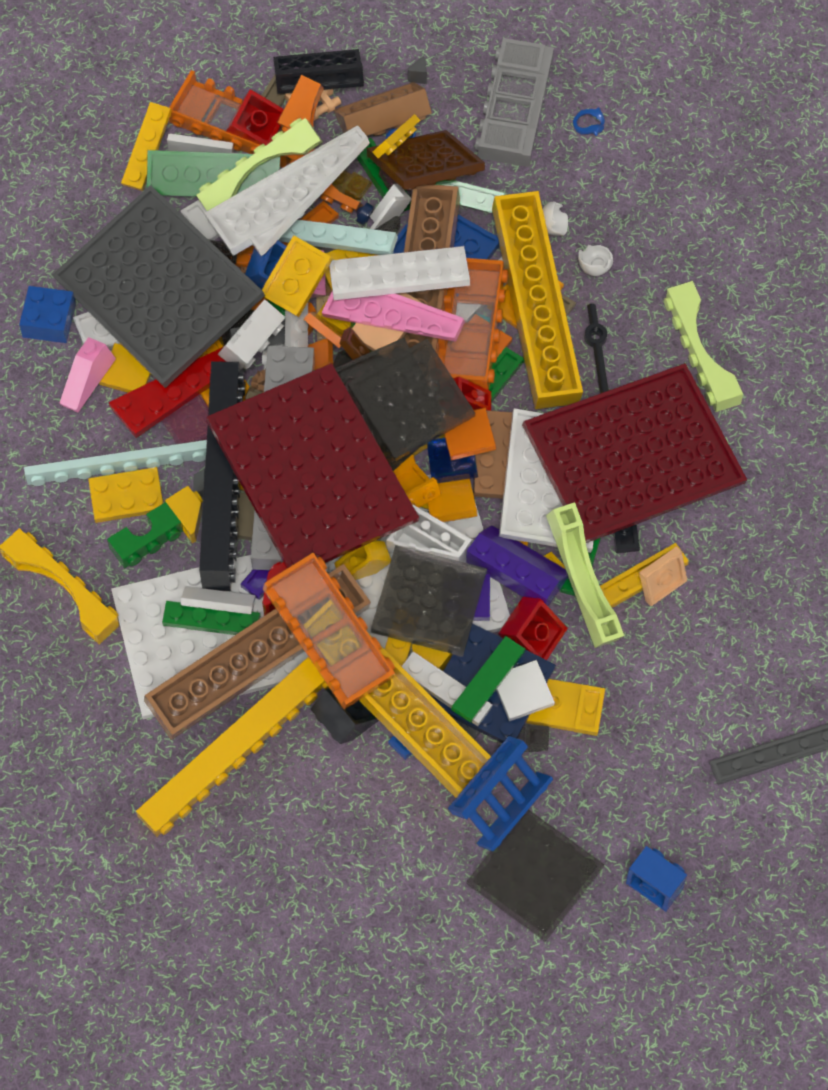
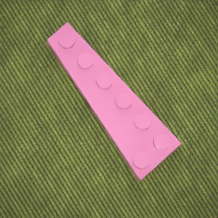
[322,291,465,342]

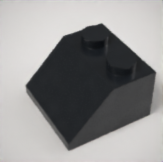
[310,689,379,744]

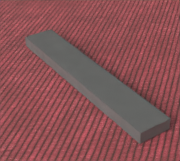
[709,724,828,785]

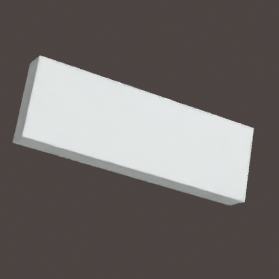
[167,134,234,153]
[181,586,255,614]

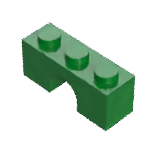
[107,502,183,569]

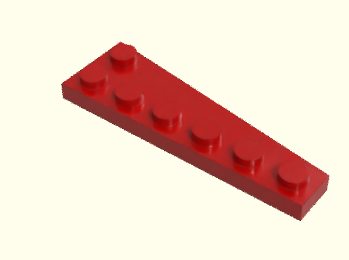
[109,347,226,438]

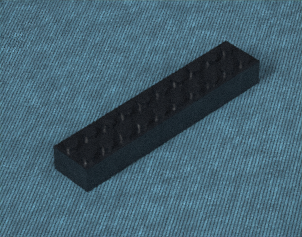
[199,361,246,591]

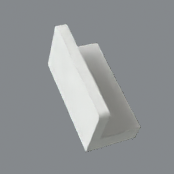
[370,184,412,231]

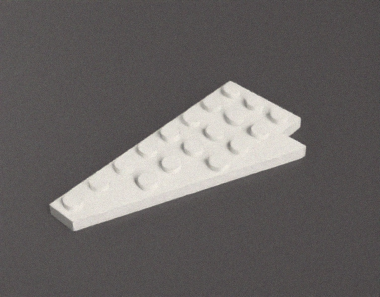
[204,125,370,256]

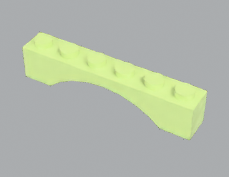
[196,118,323,211]
[664,281,743,412]
[546,502,624,648]

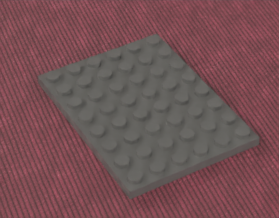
[52,185,265,388]

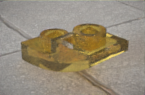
[332,170,372,201]

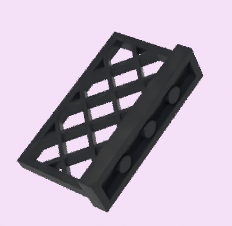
[273,49,364,94]

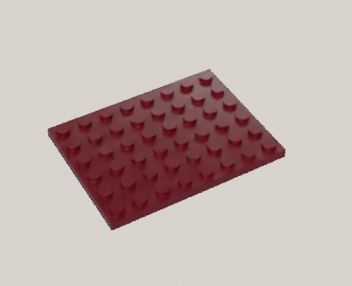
[206,363,419,569]
[522,363,747,543]

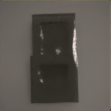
[498,724,549,752]

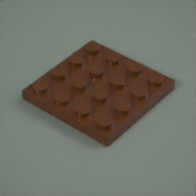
[367,130,485,190]

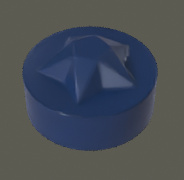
[356,202,375,225]

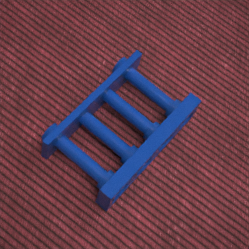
[448,736,553,851]

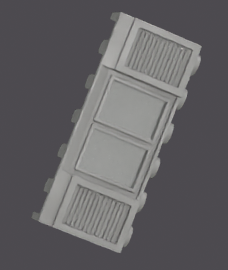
[475,38,554,167]

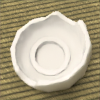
[543,202,568,236]
[578,245,613,276]

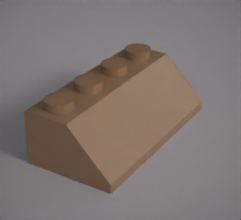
[334,82,432,136]

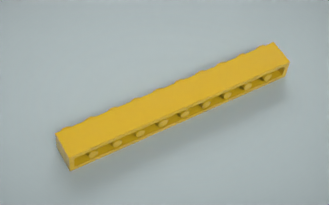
[136,657,329,837]

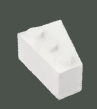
[218,299,285,370]
[386,504,472,569]

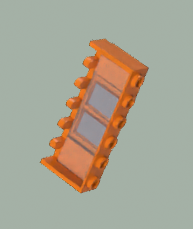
[169,70,290,168]
[432,258,508,390]
[263,553,395,709]

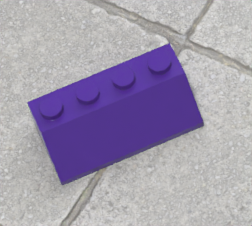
[466,525,569,606]

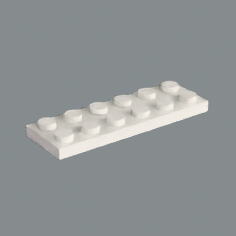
[329,246,470,300]

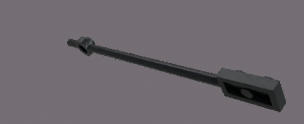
[584,304,640,553]

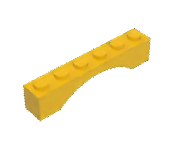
[0,528,120,644]

